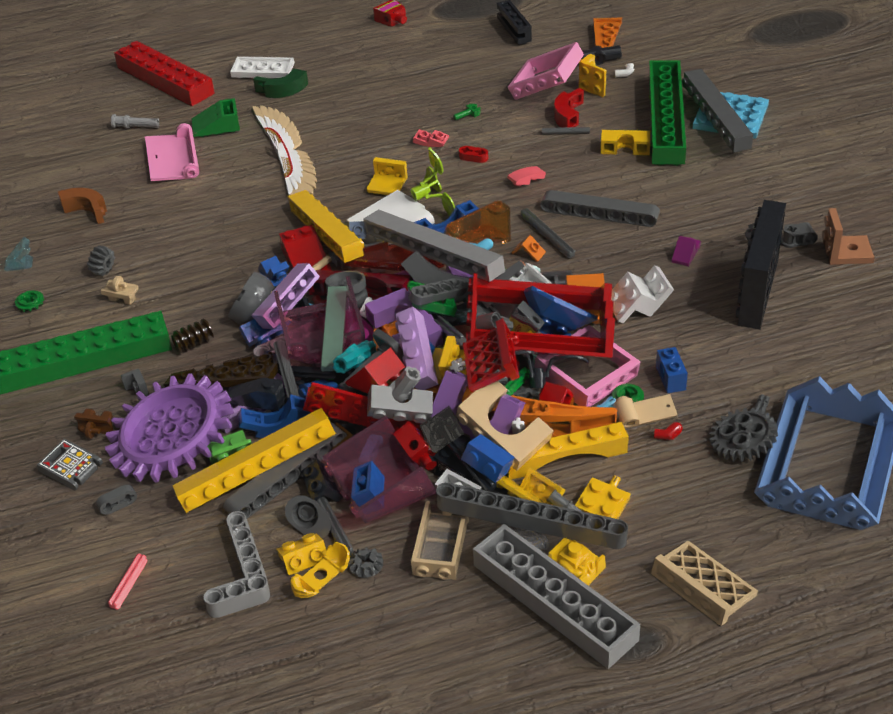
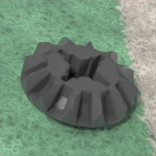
[348,546,383,578]

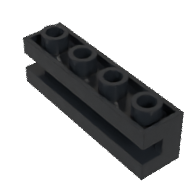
[497,0,532,45]

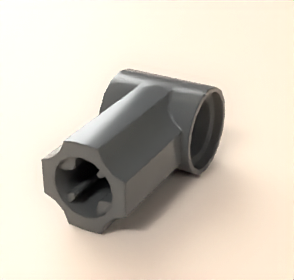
[476,312,513,331]

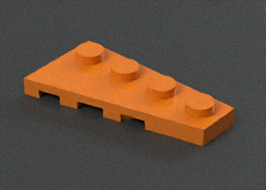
[593,17,622,48]

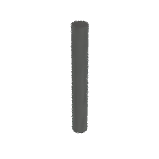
[542,127,590,135]

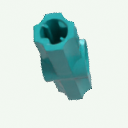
[333,340,377,374]

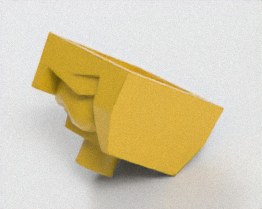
[548,538,606,586]

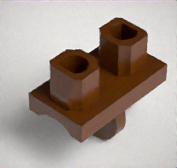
[74,408,114,439]

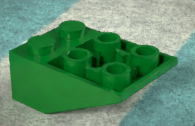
[192,98,240,137]

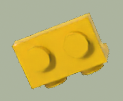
[277,533,326,575]

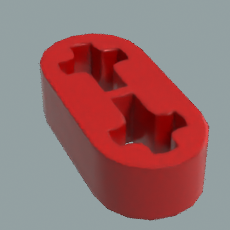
[459,146,489,163]

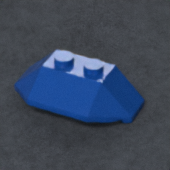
[524,286,598,333]

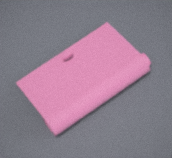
[145,123,199,181]

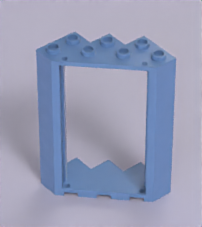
[754,376,893,530]

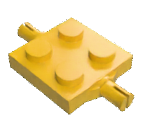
[575,475,631,519]

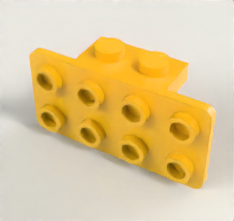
[496,468,565,505]

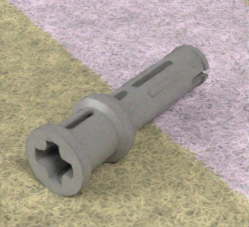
[111,114,159,129]

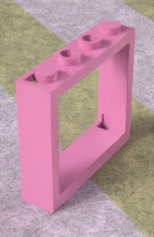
[508,42,584,100]
[534,325,641,407]

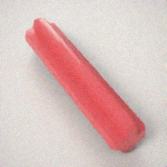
[108,554,147,610]

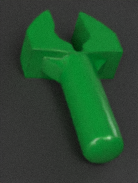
[453,104,481,120]

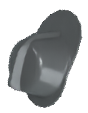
[285,495,331,538]

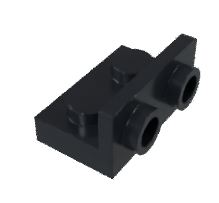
[301,459,343,502]

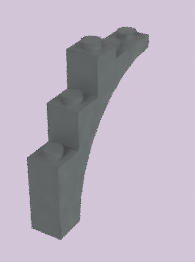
[401,251,526,308]

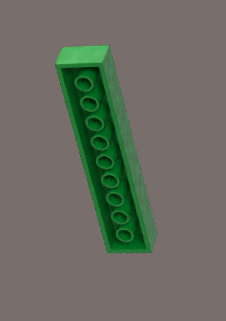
[649,60,686,165]
[0,311,172,395]

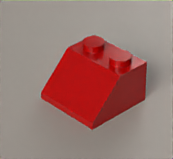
[345,347,405,393]

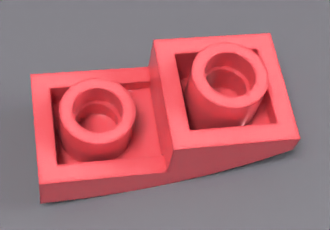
[413,129,449,147]
[507,166,546,186]

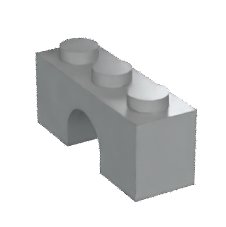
[367,385,433,423]

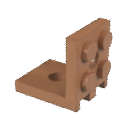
[822,208,875,265]

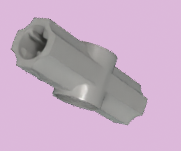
[389,366,421,403]

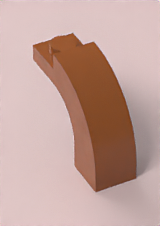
[58,188,107,224]

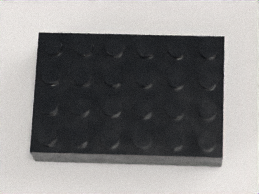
[735,200,786,330]

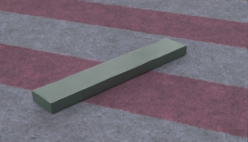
[321,286,347,371]

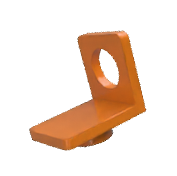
[511,235,546,262]

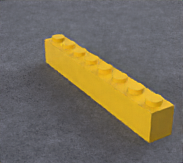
[288,190,364,263]
[172,408,336,513]

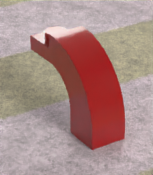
[554,88,584,128]

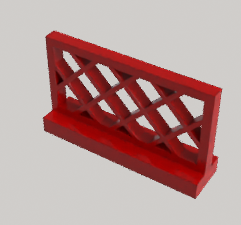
[463,318,520,393]

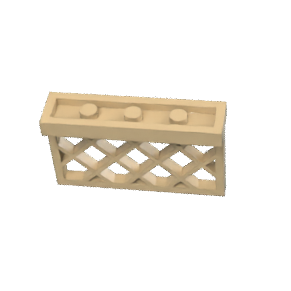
[651,541,758,626]

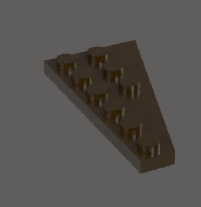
[164,346,290,388]

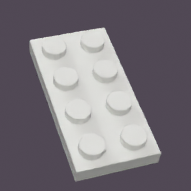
[230,57,295,79]

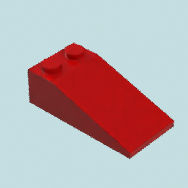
[279,225,332,271]

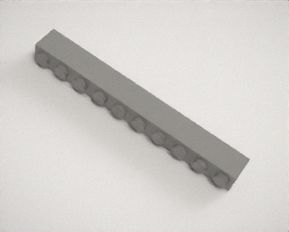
[363,209,505,282]

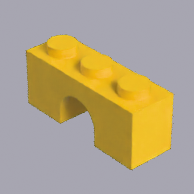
[601,130,651,155]

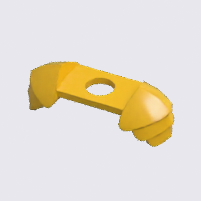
[290,542,350,598]

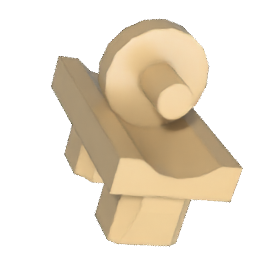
[101,276,139,305]

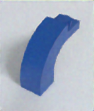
[238,394,310,438]

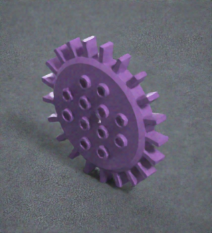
[105,374,234,483]

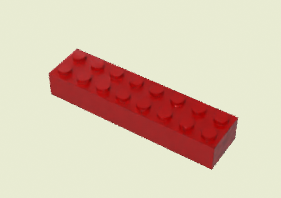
[114,41,215,106]

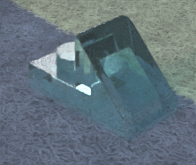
[4,237,33,271]

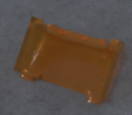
[444,201,511,244]

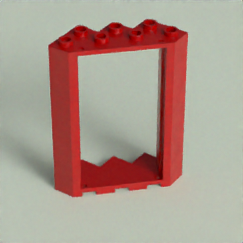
[466,273,615,359]

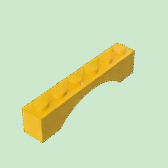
[507,422,629,480]

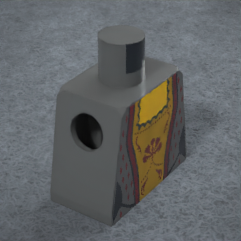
[509,301,544,334]

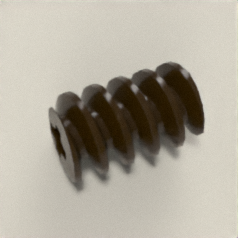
[171,319,214,354]

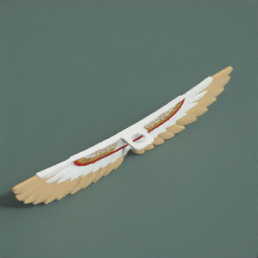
[252,106,317,195]

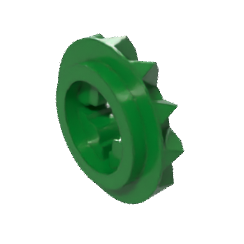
[15,290,45,312]
[612,384,644,403]

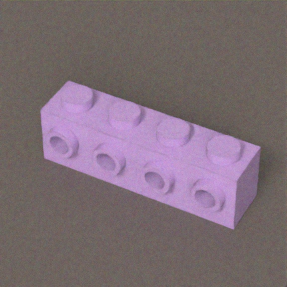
[251,263,320,329]
[395,307,438,390]

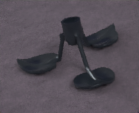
[515,349,589,388]

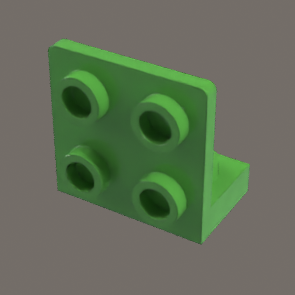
[207,430,252,465]

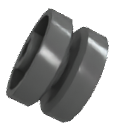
[325,271,368,311]

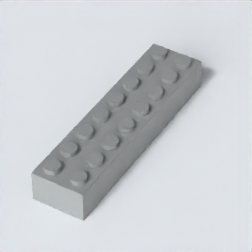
[473,524,640,669]

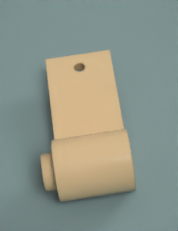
[613,394,678,429]

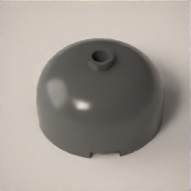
[228,271,275,325]

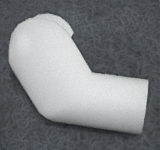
[615,63,634,78]

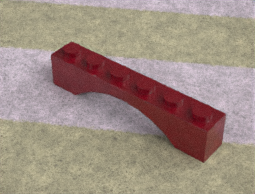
[309,270,413,296]

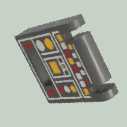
[37,438,103,491]

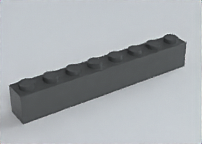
[682,69,753,152]

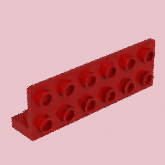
[303,382,430,434]

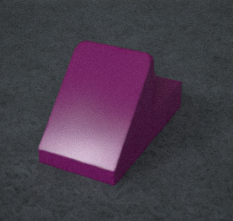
[672,236,701,267]

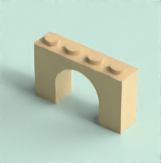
[456,381,554,471]

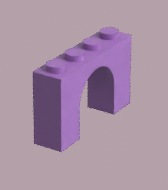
[365,288,444,347]
[431,369,525,440]

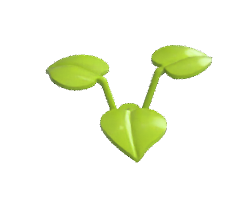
[410,147,455,216]

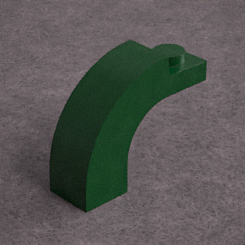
[253,69,308,98]

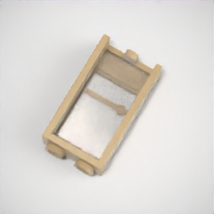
[411,501,469,580]

